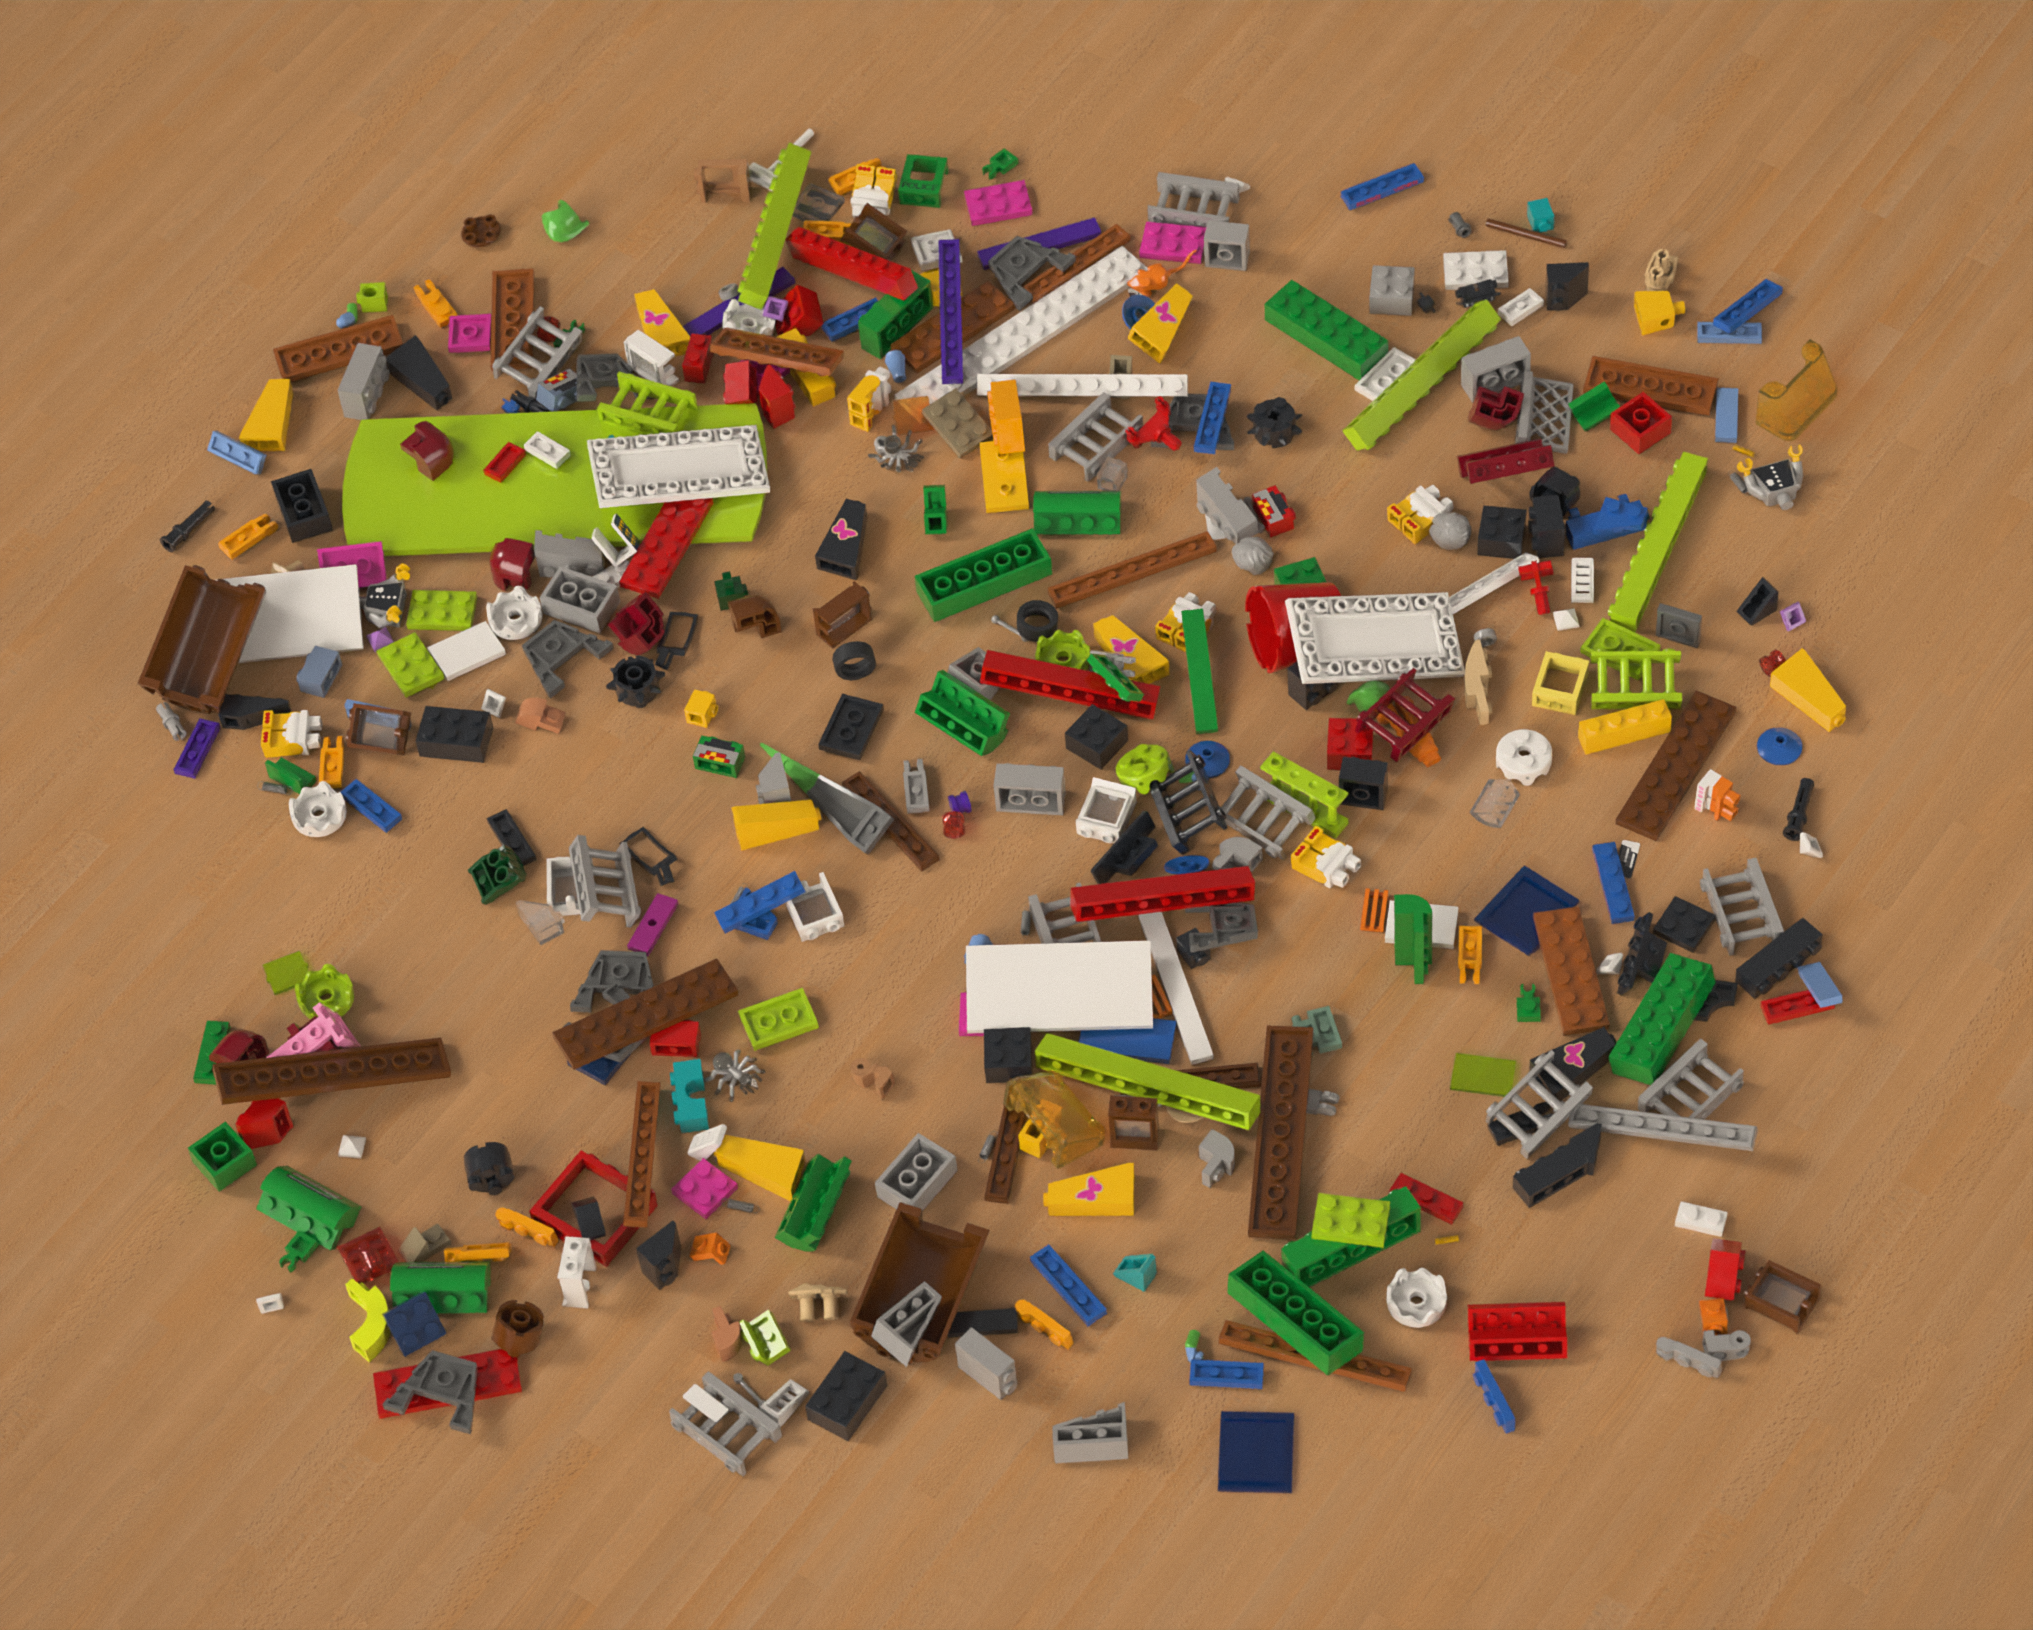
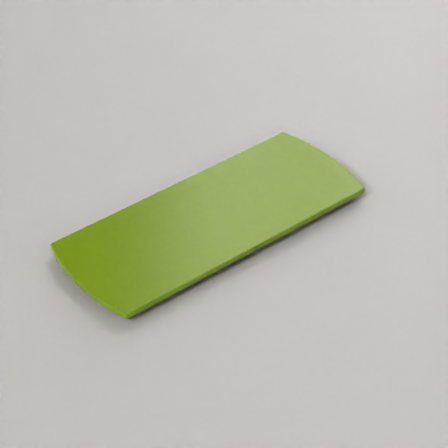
[342,403,768,556]

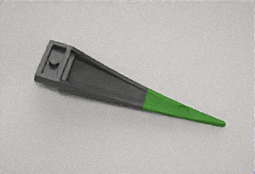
[760,743,894,855]

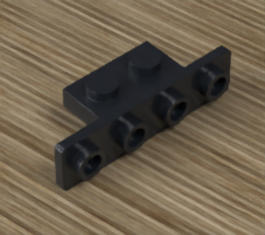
[1091,811,1159,884]
[1617,912,1667,995]

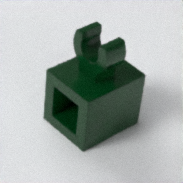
[714,571,748,611]

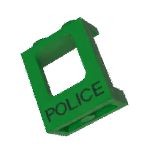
[898,154,949,208]

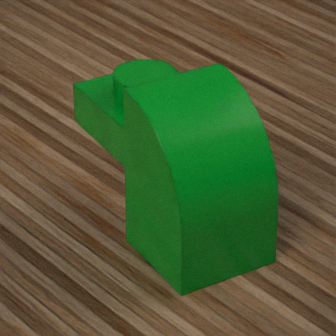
[923,485,947,534]

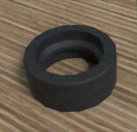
[1016,600,1058,642]
[832,641,876,681]

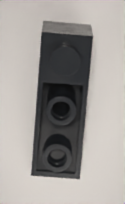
[219,694,292,730]

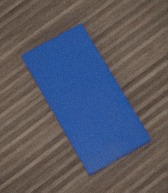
[1079,1018,1177,1064]

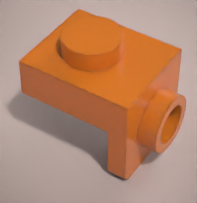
[689,1233,730,1265]
[1699,1298,1728,1336]

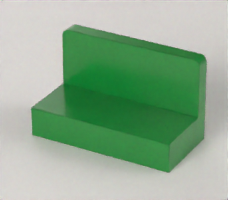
[1568,381,1620,432]
[265,757,317,794]

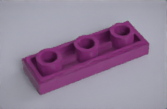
[627,893,678,956]

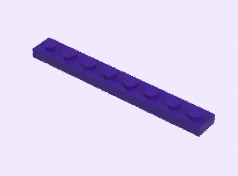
[938,239,963,384]

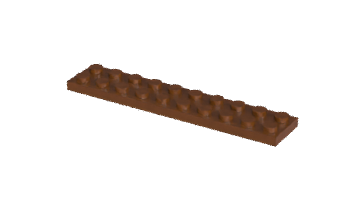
[1248,1025,1314,1240]
[213,1037,451,1105]

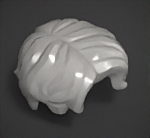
[1429,512,1471,550]
[1232,537,1274,575]

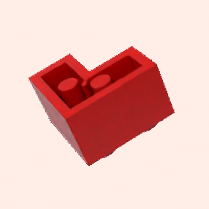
[1705,1238,1746,1301]

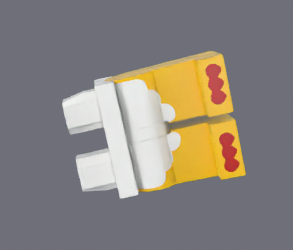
[850,164,898,219]
[847,367,891,432]
[1387,485,1453,545]
[1155,592,1216,652]
[261,710,323,758]
[1291,826,1361,888]

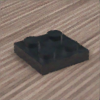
[1653,896,1716,953]

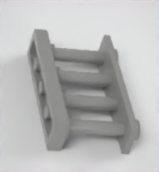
[1147,172,1240,227]
[492,306,582,399]
[1048,392,1143,482]
[1221,765,1316,860]
[569,835,641,928]
[1700,858,1784,956]
[1028,882,1101,944]
[1638,1039,1744,1120]
[1486,1050,1593,1159]
[669,1371,782,1476]

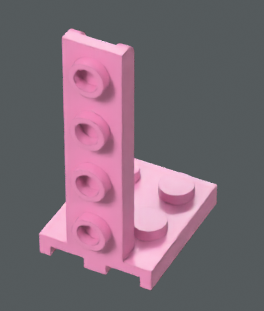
[266,1002,361,1058]

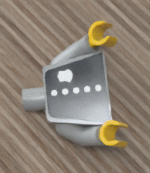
[1737,445,1803,510]
[359,563,410,629]

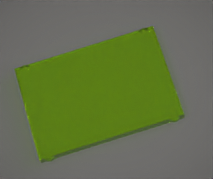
[1450,1053,1516,1097]

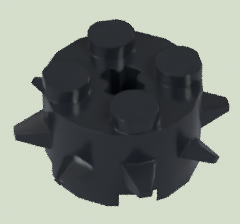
[1247,397,1302,448]
[606,655,666,708]

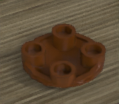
[461,214,501,247]

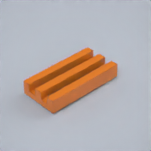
[1360,888,1388,932]
[1151,975,1172,1019]

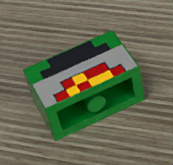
[693,735,745,778]

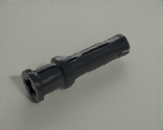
[160,500,215,553]
[1783,778,1814,841]

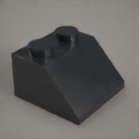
[1545,262,1589,311]
[636,1220,681,1290]

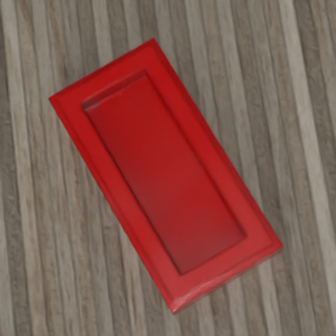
[483,442,526,483]

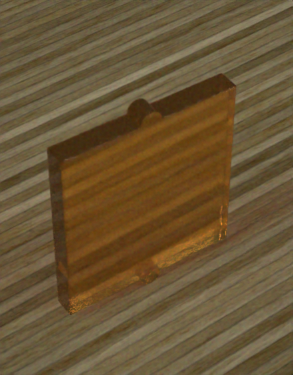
[892,396,934,435]

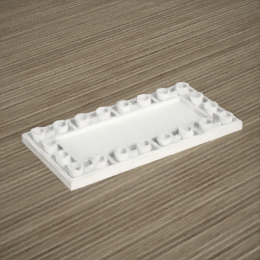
[587,425,770,508]
[216,565,364,663]
[1285,592,1465,684]
[966,941,1153,1033]

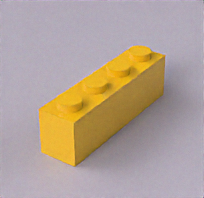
[777,328,837,407]
[1578,699,1672,755]

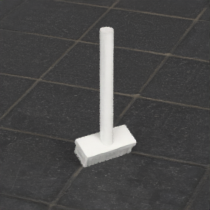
[749,129,814,191]

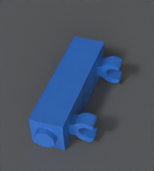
[1565,494,1650,550]

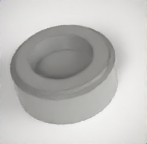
[718,283,740,300]
[1474,628,1497,647]

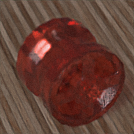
[537,316,561,342]
[1759,649,1786,677]
[942,811,965,839]

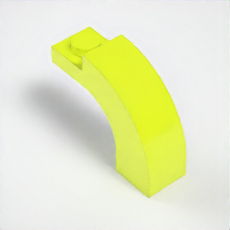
[345,1279,391,1362]

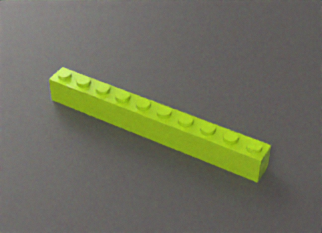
[737,142,812,310]
[1342,299,1501,451]
[1608,451,1708,632]
[1035,1033,1260,1130]

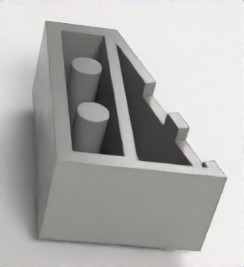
[1196,467,1258,544]
[534,530,605,577]
[871,1281,942,1367]
[1052,1402,1128,1463]

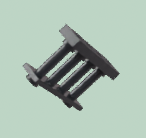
[1149,750,1228,855]

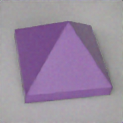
[762,296,788,321]
[1780,602,1807,631]
[366,627,394,652]

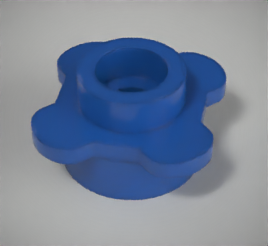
[501,398,521,414]

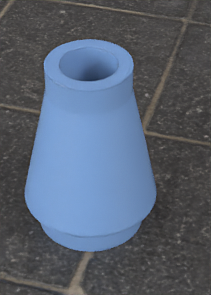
[885,350,906,383]

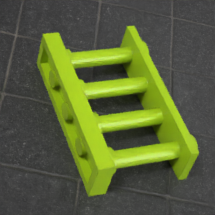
[597,372,697,435]
[1590,648,1682,709]
[1260,751,1348,839]

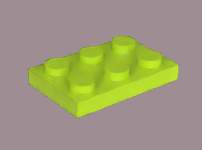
[406,590,478,631]
[1580,618,1661,680]
[377,632,444,698]
[738,988,819,1051]
[1312,1193,1390,1248]

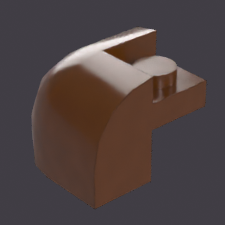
[727,595,782,639]

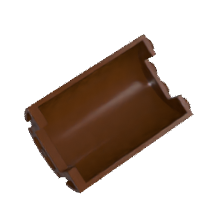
[138,565,266,714]
[850,1202,990,1364]

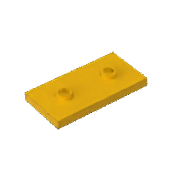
[979,441,1029,513]

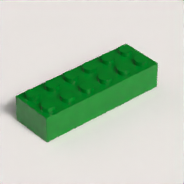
[1264,279,1388,381]
[914,528,1052,622]
[1609,953,1716,1085]
[1281,1186,1421,1288]
[1227,1250,1364,1376]

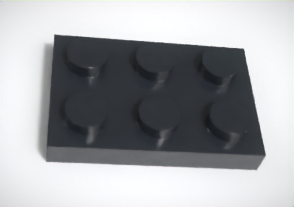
[818,693,884,760]

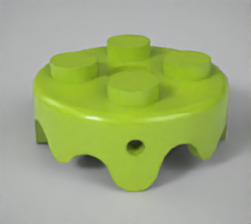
[1035,630,1090,671]
[1116,744,1175,794]
[295,964,354,1019]

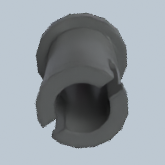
[1448,212,1471,238]

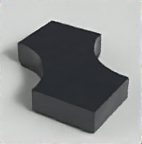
[1694,980,1738,1022]

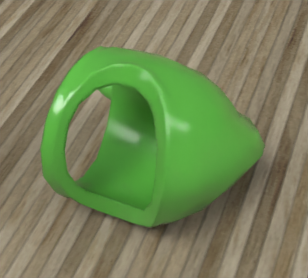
[542,200,589,242]
[1347,680,1390,712]

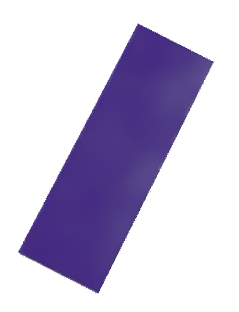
[173,718,221,779]

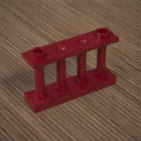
[1457,438,1555,484]
[1355,668,1455,762]

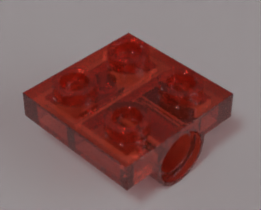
[337,1227,399,1284]

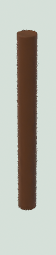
[1486,218,1567,248]

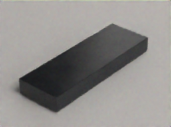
[486,809,537,866]
[947,1308,1018,1338]

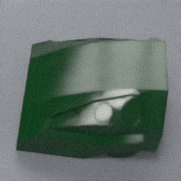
[468,845,527,905]

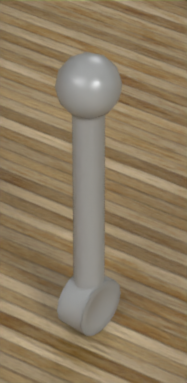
[1243,497,1264,533]
[991,615,1029,642]
[733,1373,765,1408]

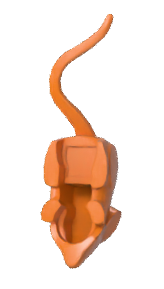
[1127,250,1197,297]

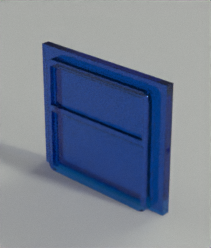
[1474,865,1579,956]
[1218,1411,1294,1494]

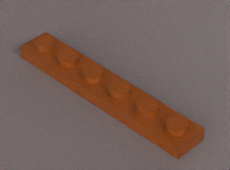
[1023,223,1130,303]

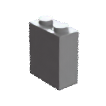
[955,1327,1017,1400]

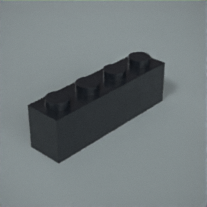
[1735,918,1823,999]

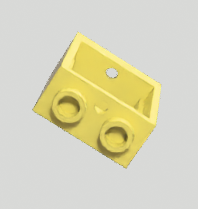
[1532,651,1589,715]

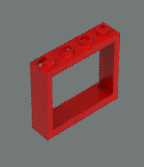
[529,1150,658,1267]

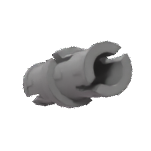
[156,702,187,741]

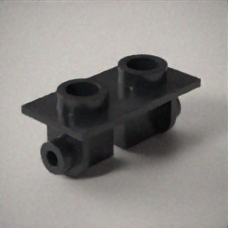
[1455,279,1501,308]

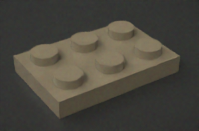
[922,388,993,459]

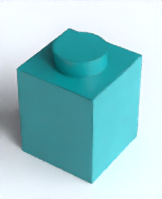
[1527,198,1554,233]

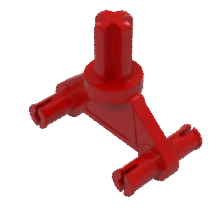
[1125,396,1182,451]
[1518,560,1554,615]

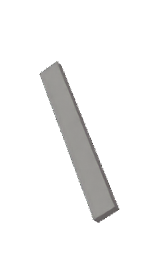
[1568,1104,1758,1151]

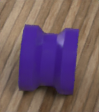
[948,791,972,817]

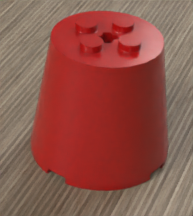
[1245,582,1341,673]

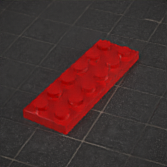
[619,498,713,599]
[373,1349,522,1419]

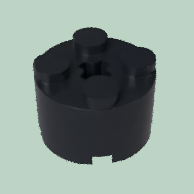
[1530,466,1580,516]
[464,1142,515,1195]

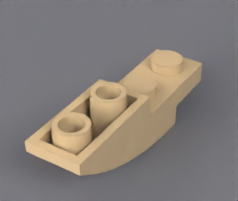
[1464,639,1492,725]

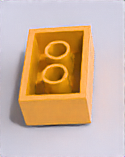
[987,379,1025,454]

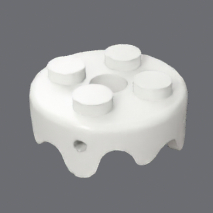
[722,299,775,336]
[486,586,542,640]
[1496,729,1552,786]
[289,781,347,837]
[1387,1268,1447,1328]

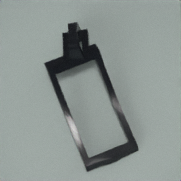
[655,612,699,670]
[619,826,678,886]

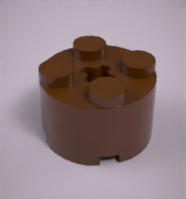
[491,1300,544,1357]

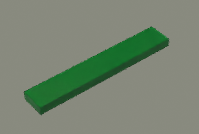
[1181,608,1218,734]

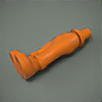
[1376,696,1441,767]

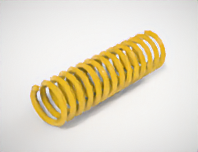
[1732,444,1754,457]
[1435,1235,1459,1245]

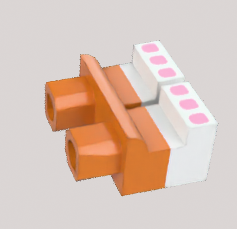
[1694,769,1741,821]

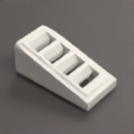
[1571,558,1594,603]
[688,1124,727,1161]
[760,1379,809,1427]

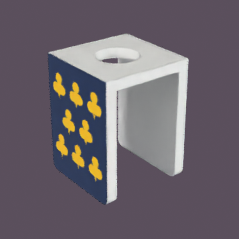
[592,513,640,567]

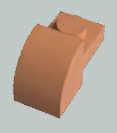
[515,698,566,733]
[712,1306,742,1363]

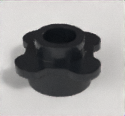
[1416,292,1436,314]

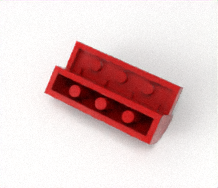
[1468,1302,1567,1361]

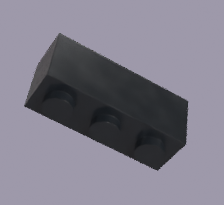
[1513,1142,1588,1208]

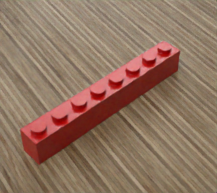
[785,227,918,300]
[980,650,1160,720]
[1070,866,1255,922]

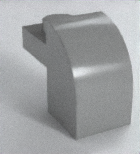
[1212,837,1263,872]
[1199,1129,1235,1188]

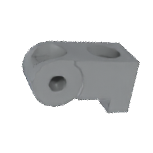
[1702,1330,1751,1361]

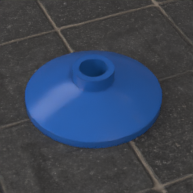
[1122,294,1155,330]
[1757,727,1802,765]
[1185,741,1230,778]
[1164,855,1209,875]

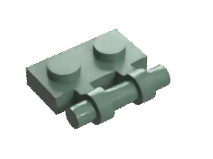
[1291,1006,1342,1056]

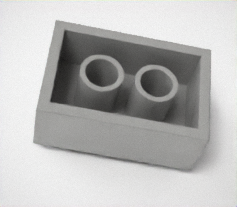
[1461,336,1531,403]
[338,343,390,420]
[540,566,620,633]
[993,763,1066,815]
[875,1133,957,1211]

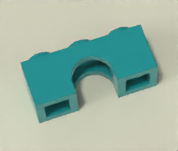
[670,1059,709,1133]

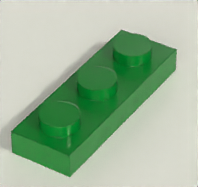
[1087,653,1145,702]
[193,1021,231,1085]

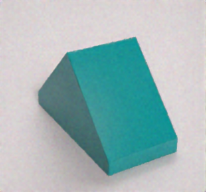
[1113,1254,1157,1292]

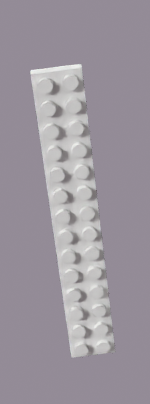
[895,246,1148,424]

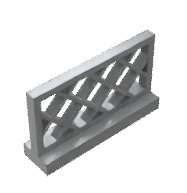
[1515,371,1573,454]

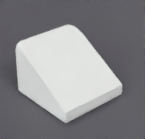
[256,1293,284,1314]

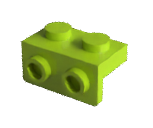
[739,1310,791,1366]

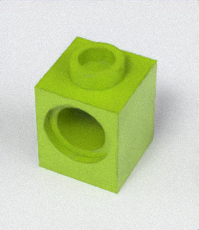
[356,282,388,313]

